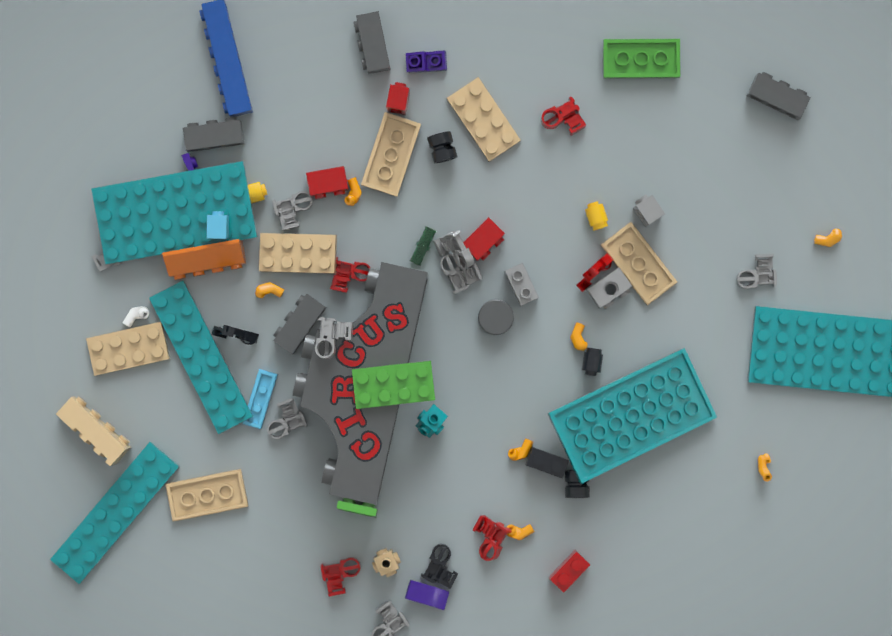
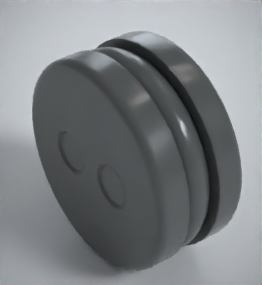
[478,300,514,335]

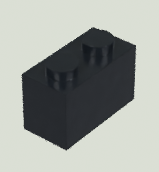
[525,447,569,479]

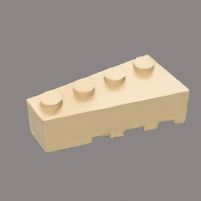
[56,396,131,466]

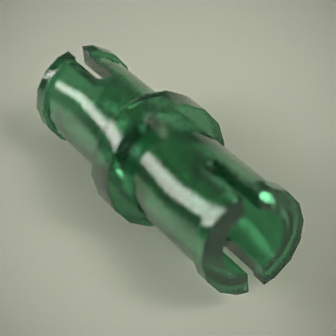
[409,226,437,266]

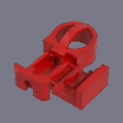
[541,97,586,136]
[576,253,614,292]
[330,257,371,293]
[473,515,512,561]
[321,557,361,597]

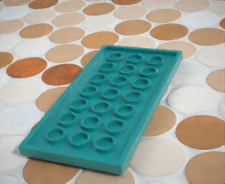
[91,161,257,265]
[748,306,892,397]
[547,348,717,484]

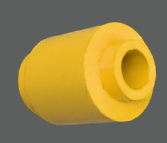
[248,181,268,204]
[585,201,608,231]

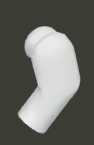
[122,306,149,328]

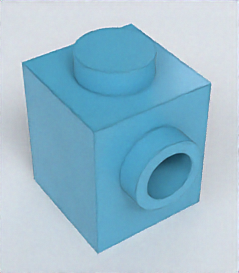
[207,211,229,239]

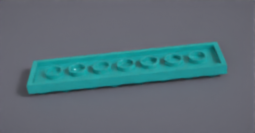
[149,280,253,434]
[50,442,180,584]

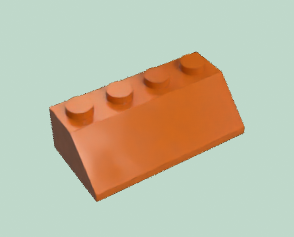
[162,239,247,280]

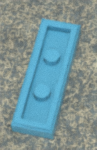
[243,369,278,429]

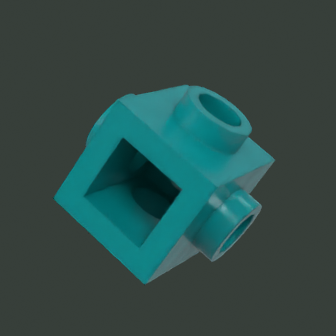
[415,404,448,438]

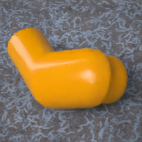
[344,177,362,206]
[814,229,842,247]
[255,282,284,298]
[570,322,588,351]
[508,438,534,461]
[507,524,535,540]

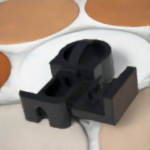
[212,325,259,345]
[421,544,458,589]

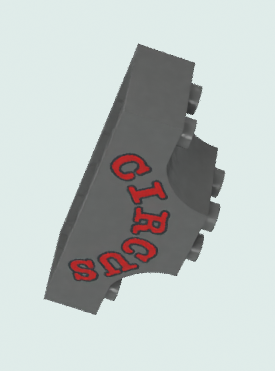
[293,262,428,505]

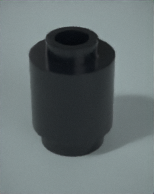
[582,348,603,376]

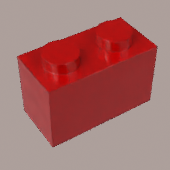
[386,82,410,115]
[306,166,349,199]
[463,217,505,261]
[549,550,590,593]

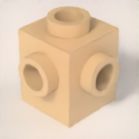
[372,548,401,577]

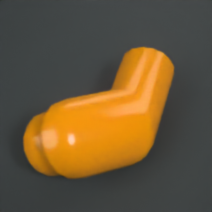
[757,453,772,481]

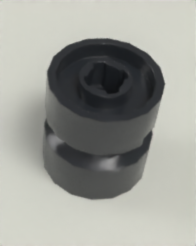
[427,131,458,164]
[565,470,590,498]

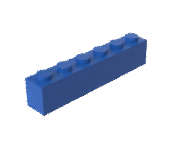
[199,0,253,117]

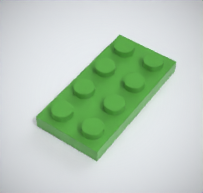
[603,39,680,78]
[352,361,435,409]
[337,498,378,518]

